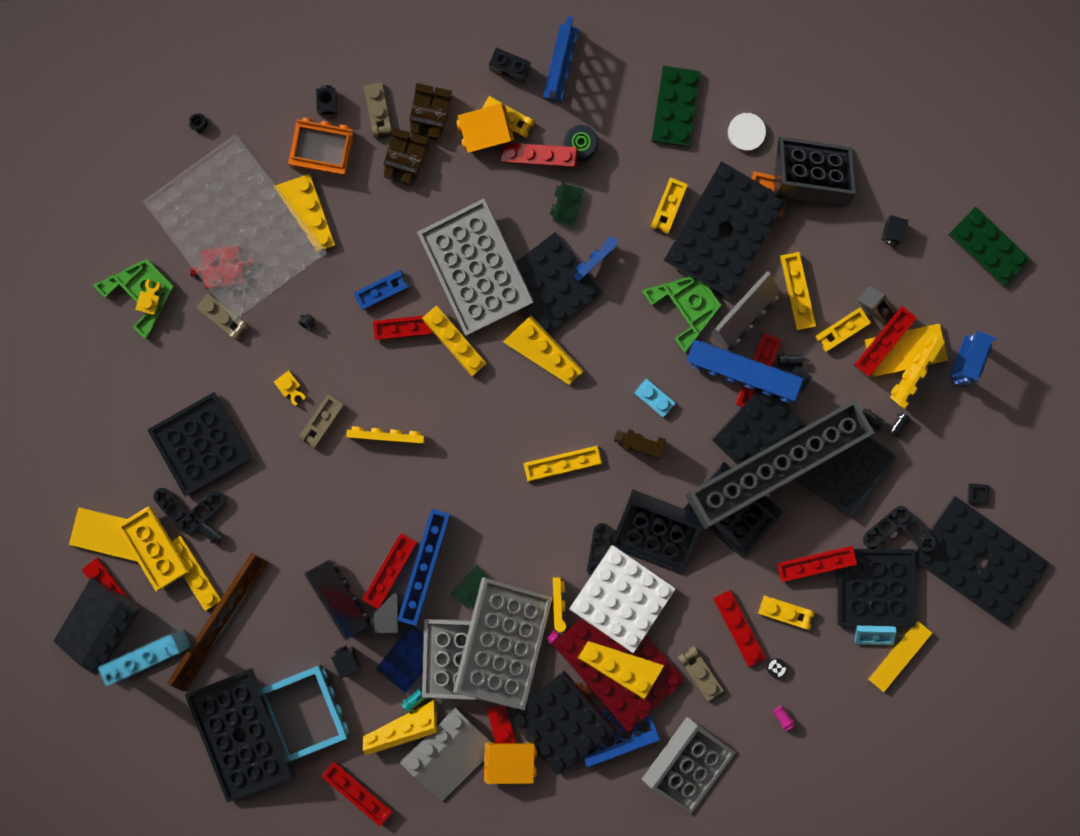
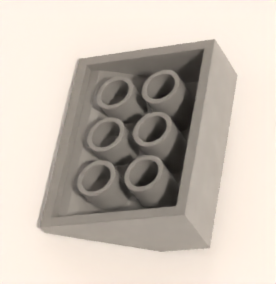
[710,271,780,349]
[422,619,480,700]
[400,706,492,802]
[642,717,736,815]

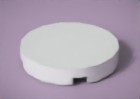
[728,113,766,151]

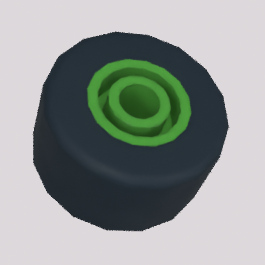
[564,125,598,161]

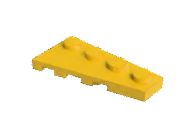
[274,174,335,252]
[503,315,584,385]
[890,334,945,409]
[578,641,664,699]
[363,700,437,755]

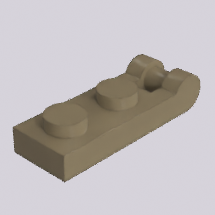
[363,82,392,138]
[196,293,250,341]
[298,394,344,449]
[678,646,723,701]

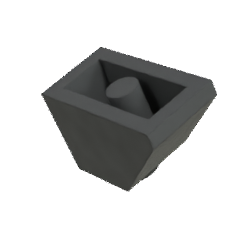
[857,286,897,327]
[371,593,399,633]

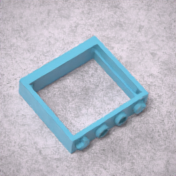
[98,629,191,686]
[261,665,350,761]

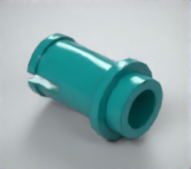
[401,689,426,713]

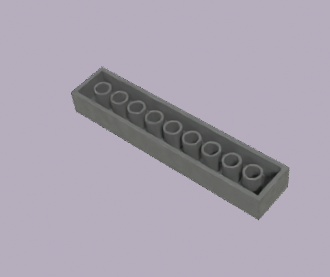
[685,400,874,529]

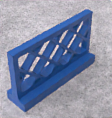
[543,15,579,103]
[583,710,660,767]

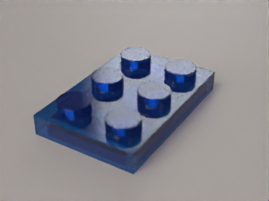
[376,625,424,693]

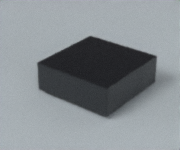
[967,484,989,504]

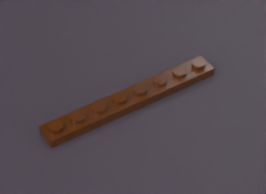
[167,552,268,692]

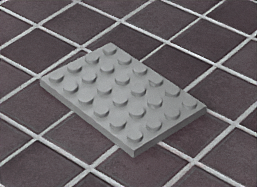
[417,198,535,336]
[453,578,553,710]

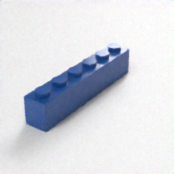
[686,340,805,403]
[398,508,451,626]

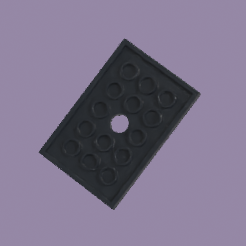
[663,161,788,299]
[915,496,1050,625]
[185,668,296,803]

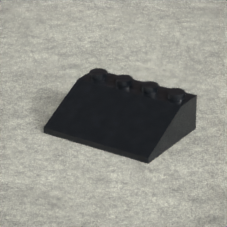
[774,137,856,207]
[684,462,783,558]
[610,489,702,574]
[304,559,371,641]
[53,576,141,676]

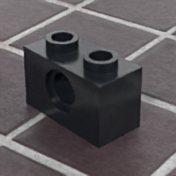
[489,47,531,84]
[331,645,362,679]

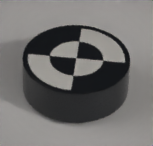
[767,658,787,678]

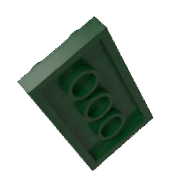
[651,65,701,147]
[948,206,1031,287]

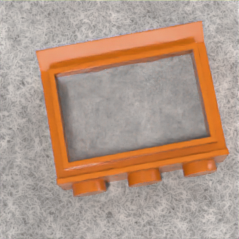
[287,117,355,178]

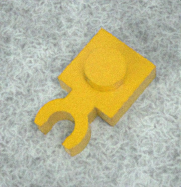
[135,279,161,315]
[274,371,306,406]

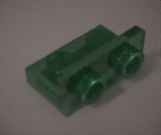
[550,182,584,226]
[451,565,493,609]

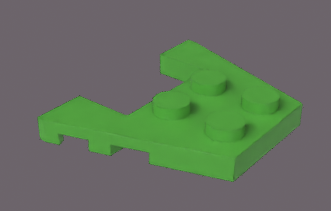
[93,259,174,340]
[642,276,721,353]

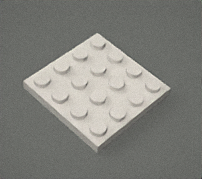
[569,545,675,653]

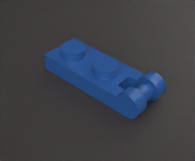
[574,237,618,282]
[354,270,410,311]

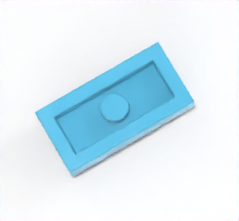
[634,378,675,418]
[854,626,896,645]

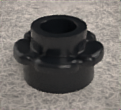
[189,113,208,132]
[298,313,316,331]

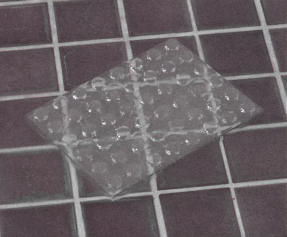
[143,134,327,322]

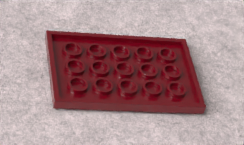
[552,618,685,732]

